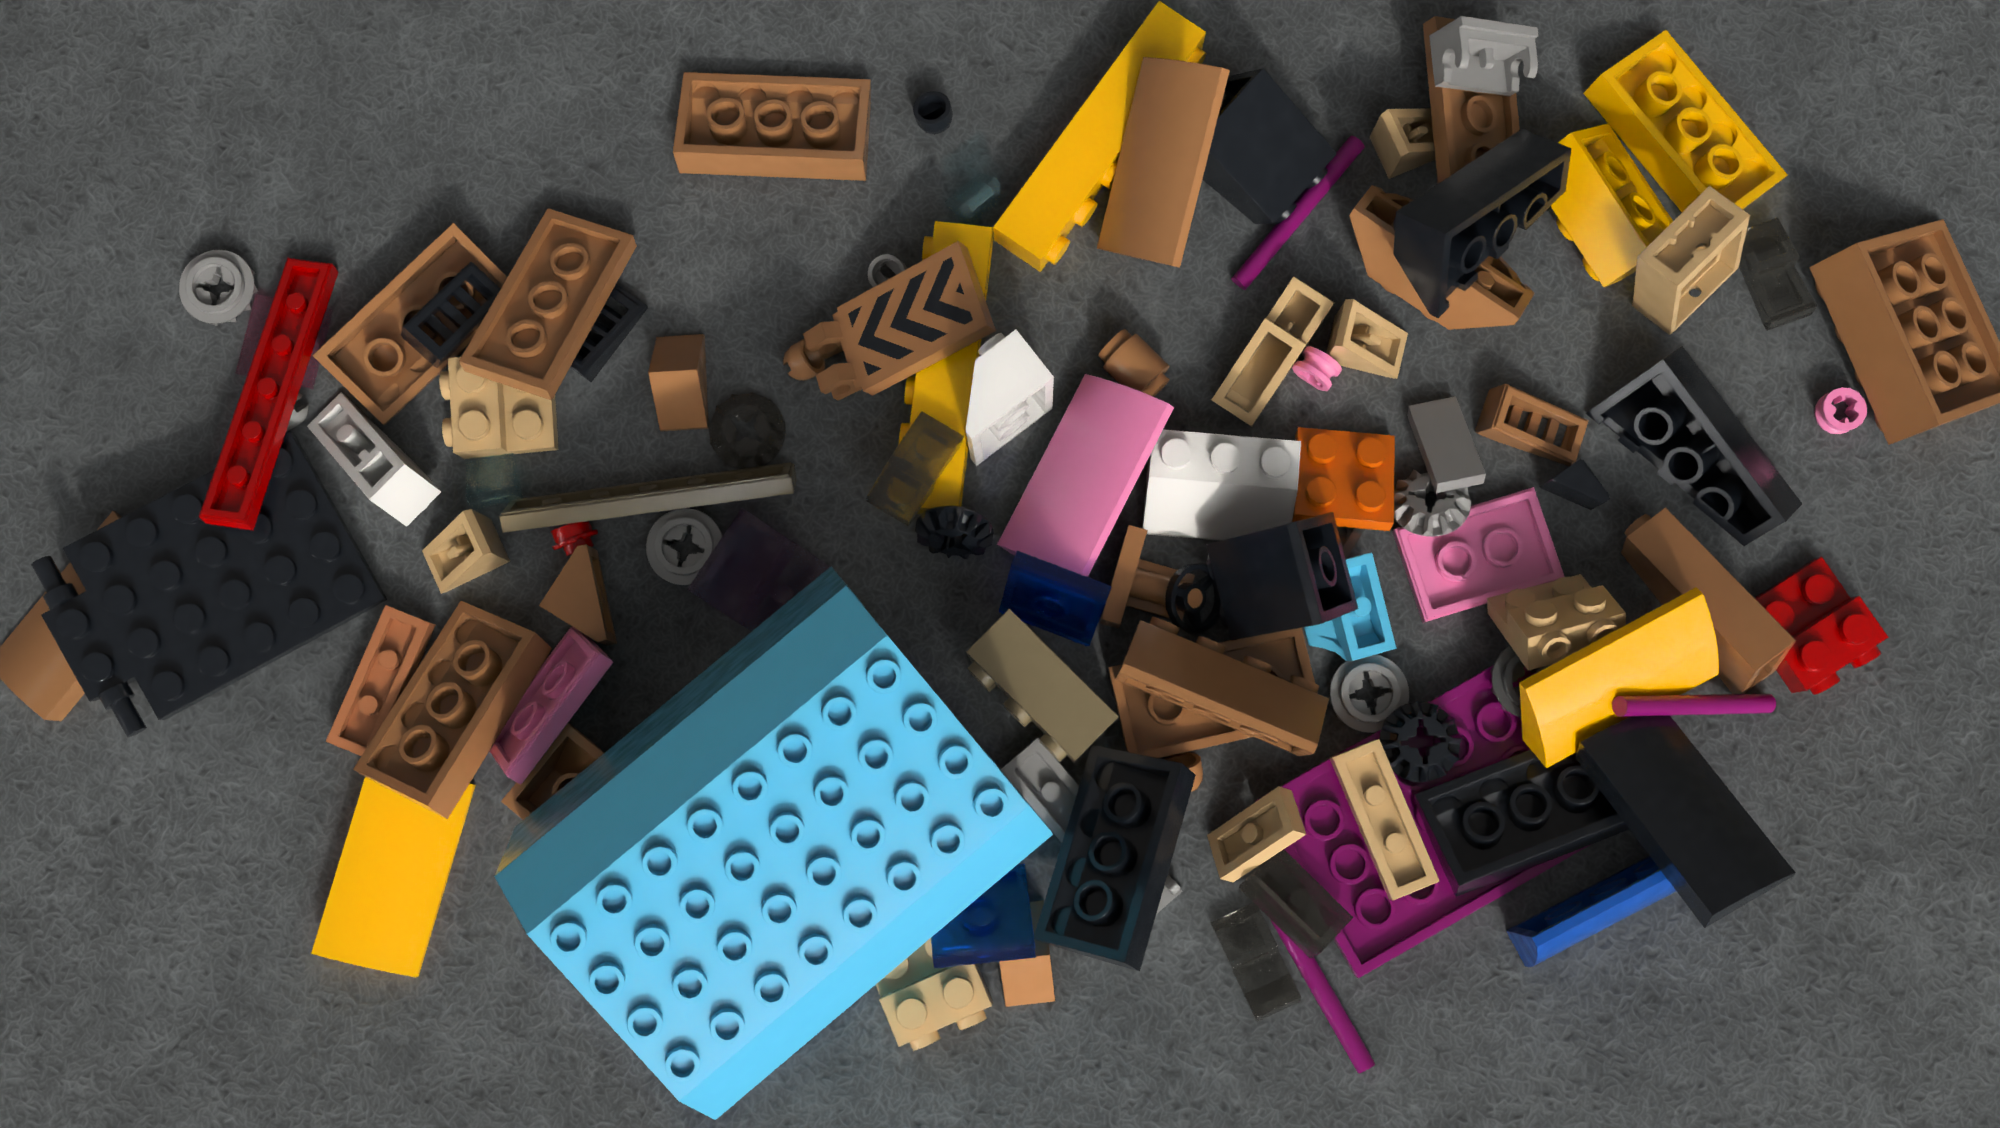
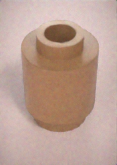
[1098,329,1170,397]

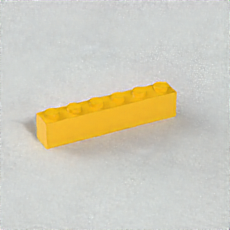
[993,1,1207,272]
[892,221,993,514]

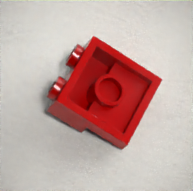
[1755,557,1889,695]

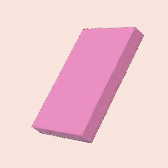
[1392,487,1565,623]
[490,627,613,785]

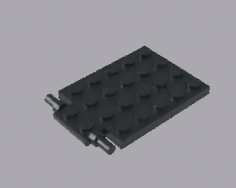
[31,431,387,737]

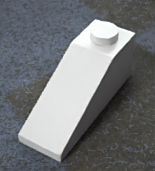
[307,392,441,527]

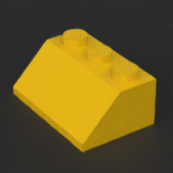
[1551,123,1673,287]

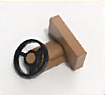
[1100,525,1221,633]

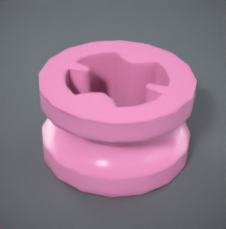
[1292,346,1342,391]
[1814,387,1867,434]

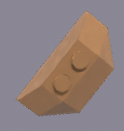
[1349,185,1535,330]

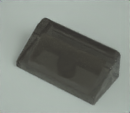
[1239,849,1353,958]

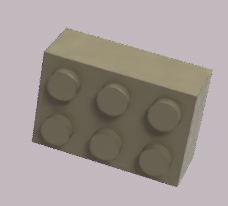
[966,609,1119,763]

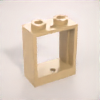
[1632,186,1750,335]

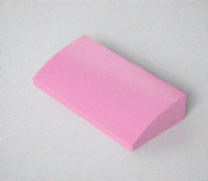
[997,374,1174,583]

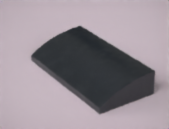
[1575,716,1795,928]
[1033,745,1196,971]
[1414,750,1630,897]

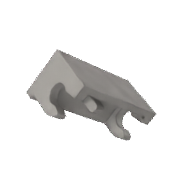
[1429,16,1538,96]

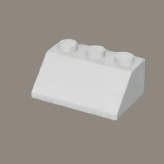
[965,329,1054,466]
[1142,429,1301,541]

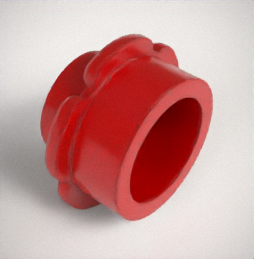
[551,521,598,557]

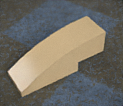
[1211,276,1335,427]

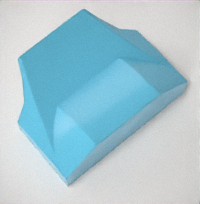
[1304,553,1397,661]

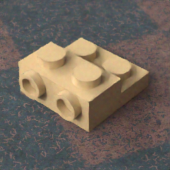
[439,357,559,459]
[1487,574,1626,670]
[876,916,993,1051]

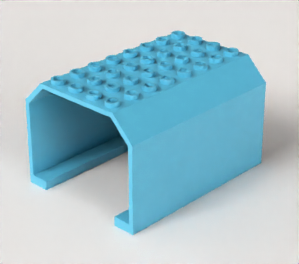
[494,566,1053,1120]

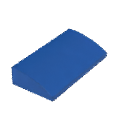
[1506,856,1676,967]

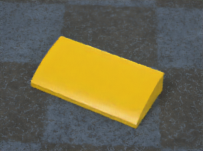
[1583,30,1788,212]
[1519,587,1719,768]
[311,777,476,977]

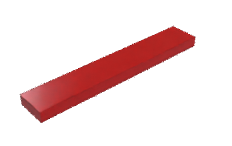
[199,258,339,531]

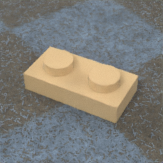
[1207,786,1306,882]

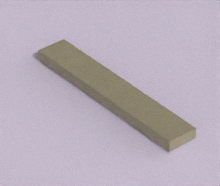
[499,462,797,533]

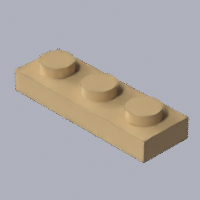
[1330,739,1440,901]

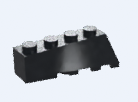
[1393,129,1571,318]
[1585,346,1802,546]

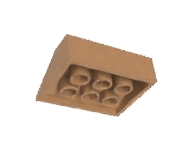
[1809,219,2000,445]

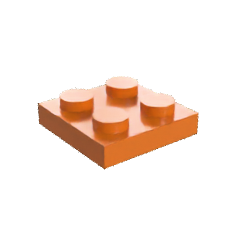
[1292,427,1395,531]

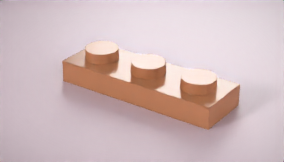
[326,605,436,756]

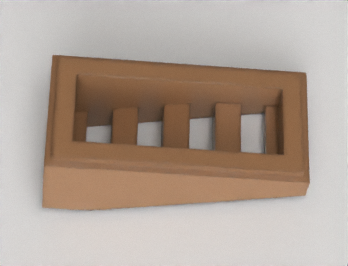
[1475,384,1589,466]

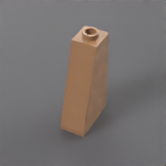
[1621,508,1796,694]

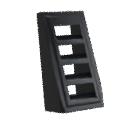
[401,262,501,368]
[570,284,648,382]

